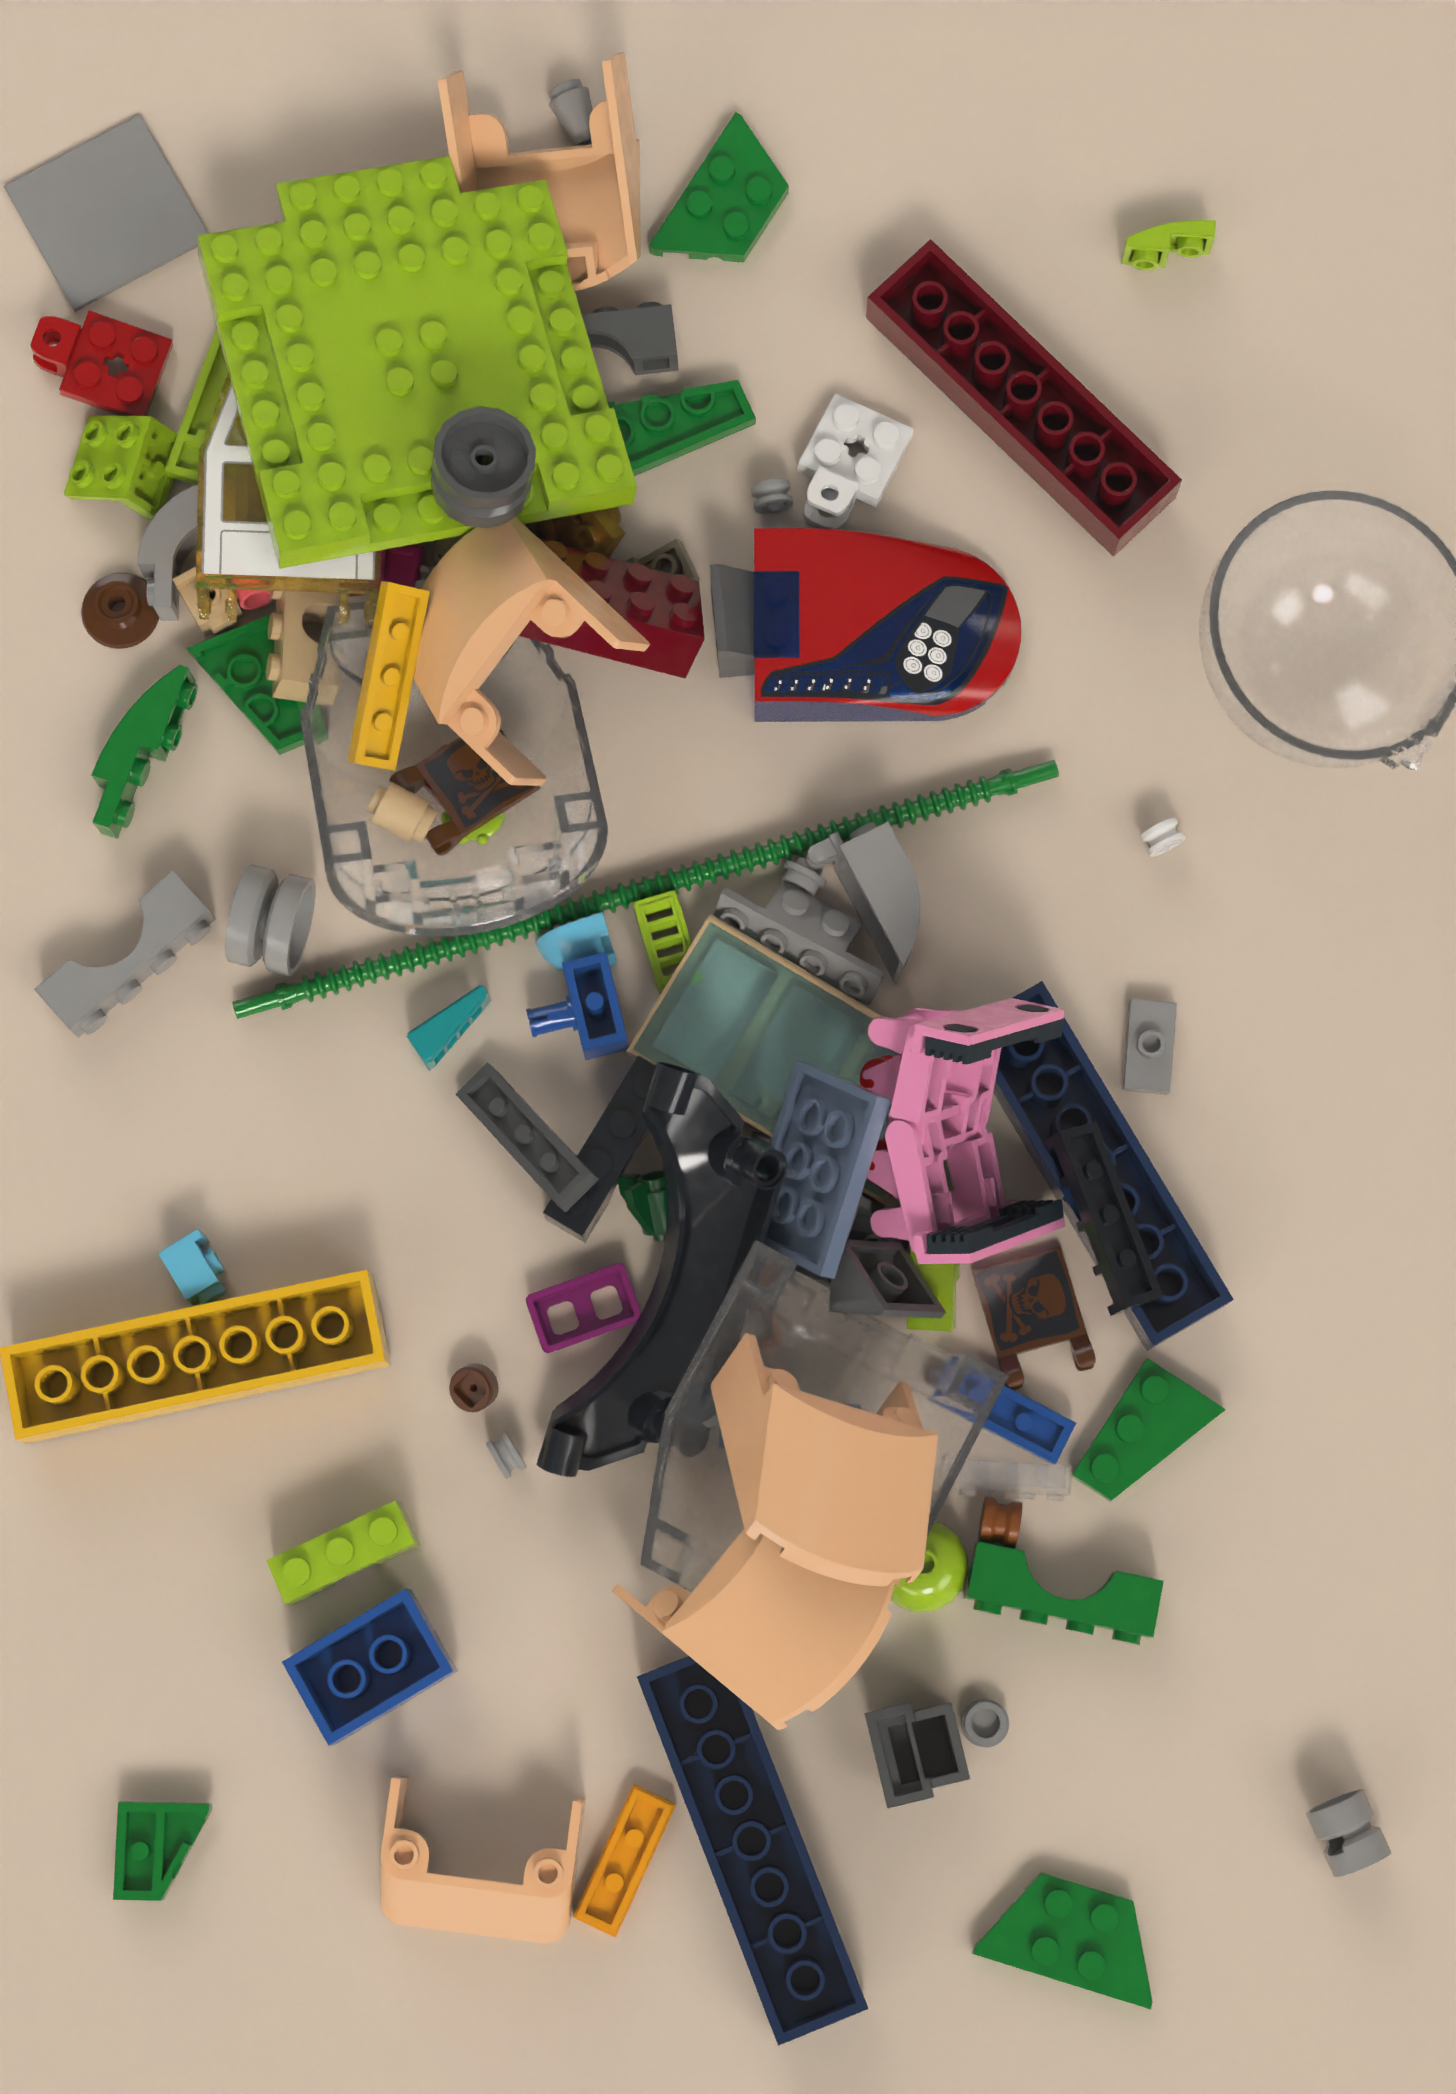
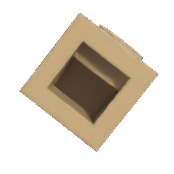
[172,563,244,637]

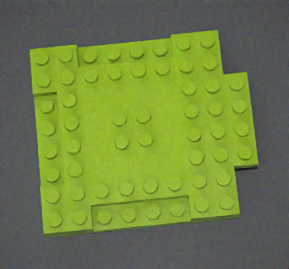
[197,156,637,569]

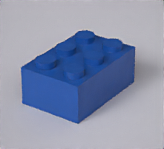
[282,1588,458,1746]

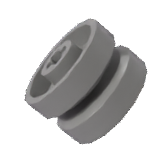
[225,864,316,976]

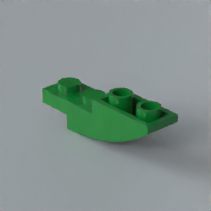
[91,665,198,839]

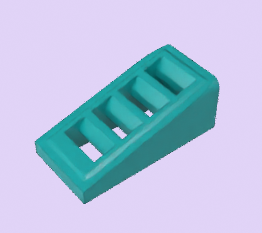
[407,985,491,1071]

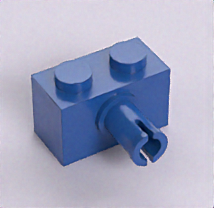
[526,952,629,1060]

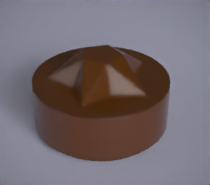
[449,1363,499,1412]

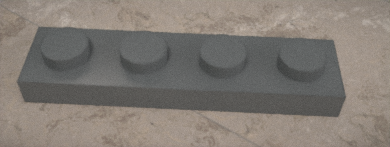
[455,1062,599,1212]

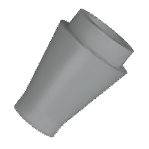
[548,79,592,146]

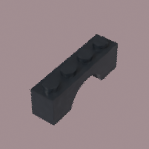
[543,1055,656,1243]

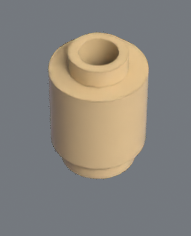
[367,782,439,843]

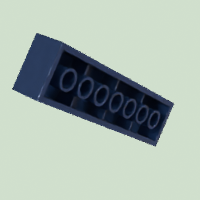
[993,981,1234,1351]
[637,1656,869,2046]

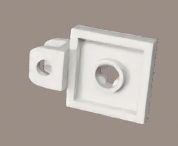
[797,393,915,530]

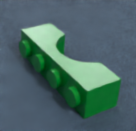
[964,1541,1164,1645]

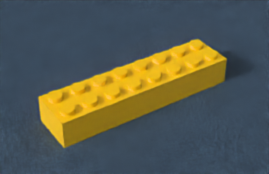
[0,1269,391,1443]

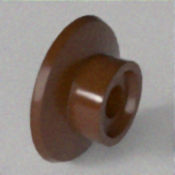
[81,573,159,649]

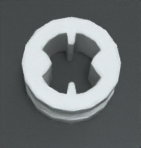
[1140,817,1186,857]

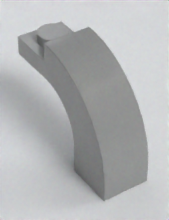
[137,479,236,621]

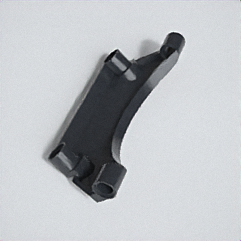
[536,1062,788,1477]

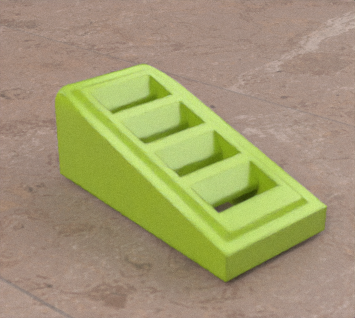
[633,890,702,994]

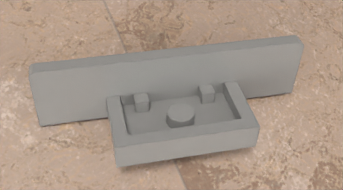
[713,881,885,1005]

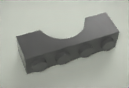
[582,302,678,375]

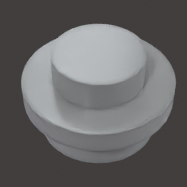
[782,857,827,896]

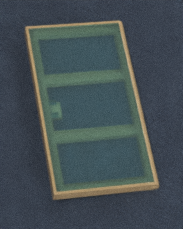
[626,913,899,1208]

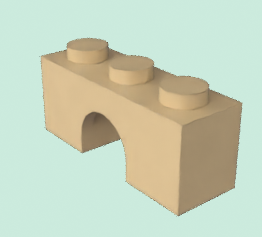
[266,576,339,705]

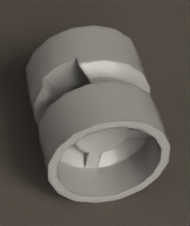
[1306,1789,1391,1877]

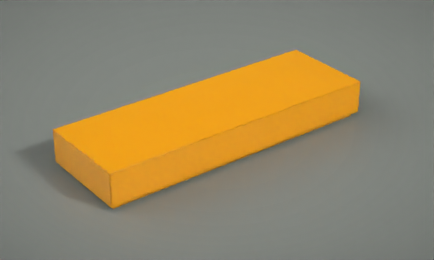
[573,1784,676,1938]

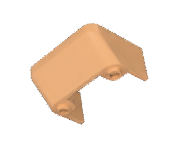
[380,1776,586,1943]

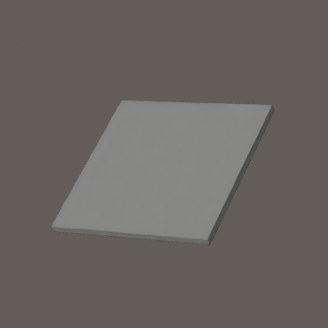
[4,115,208,312]

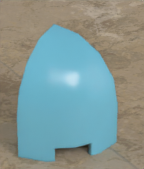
[536,912,617,971]

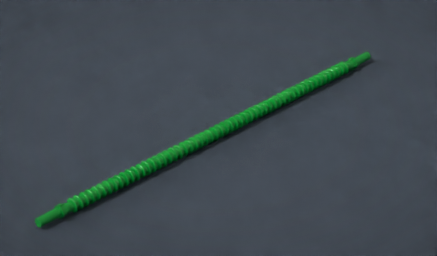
[232,760,1059,1019]

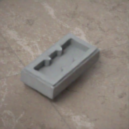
[1123,999,1177,1095]

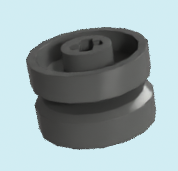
[430,406,536,528]

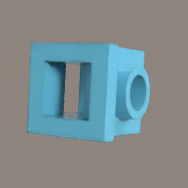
[158,1229,226,1305]

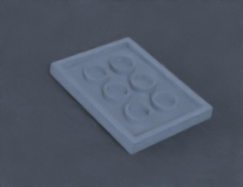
[763,1060,891,1279]

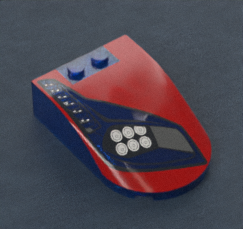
[754,528,1021,722]

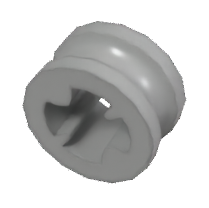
[751,478,793,514]
[486,1431,526,1479]

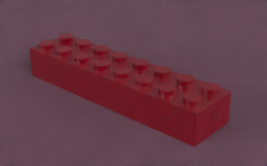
[866,239,1182,557]

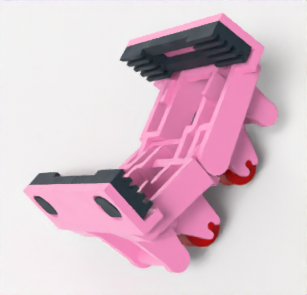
[859,998,1065,1264]

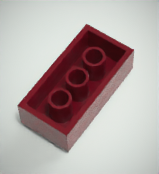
[519,539,705,679]

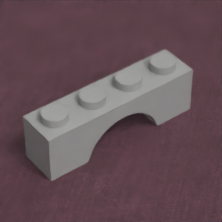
[34,870,216,1038]

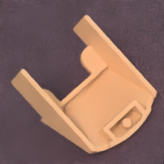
[438,52,641,291]
[413,517,650,786]
[711,1333,938,1587]
[612,1529,901,1730]

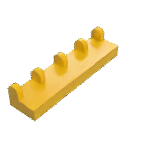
[347,581,430,771]

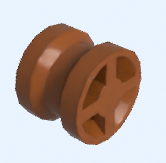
[978,1496,1023,1549]

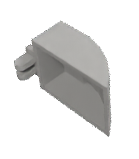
[806,822,920,985]

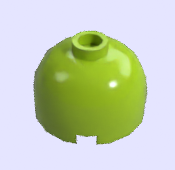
[891,1519,969,1613]

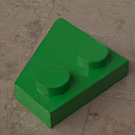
[113,1801,212,1901]

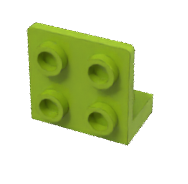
[64,415,177,520]

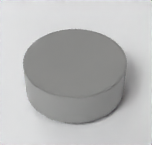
[961,1699,1009,1747]

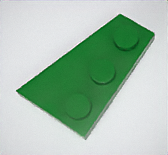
[187,615,321,755]
[1071,1358,1226,1501]

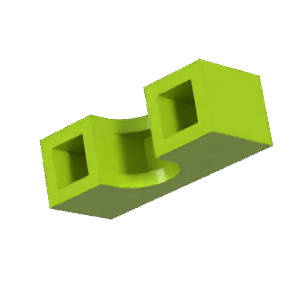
[266,1500,420,1605]

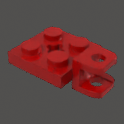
[30,310,173,416]

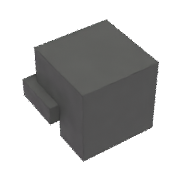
[864,1702,970,1808]

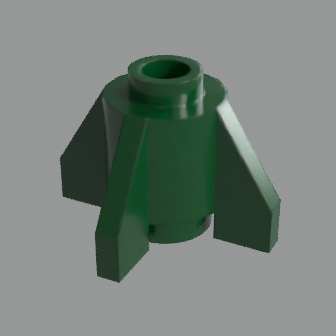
[618,1170,668,1242]

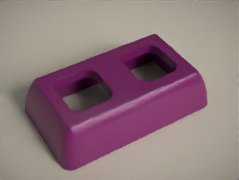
[526,1263,641,1353]

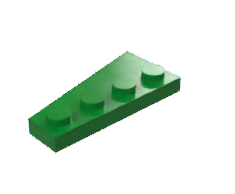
[608,380,756,476]

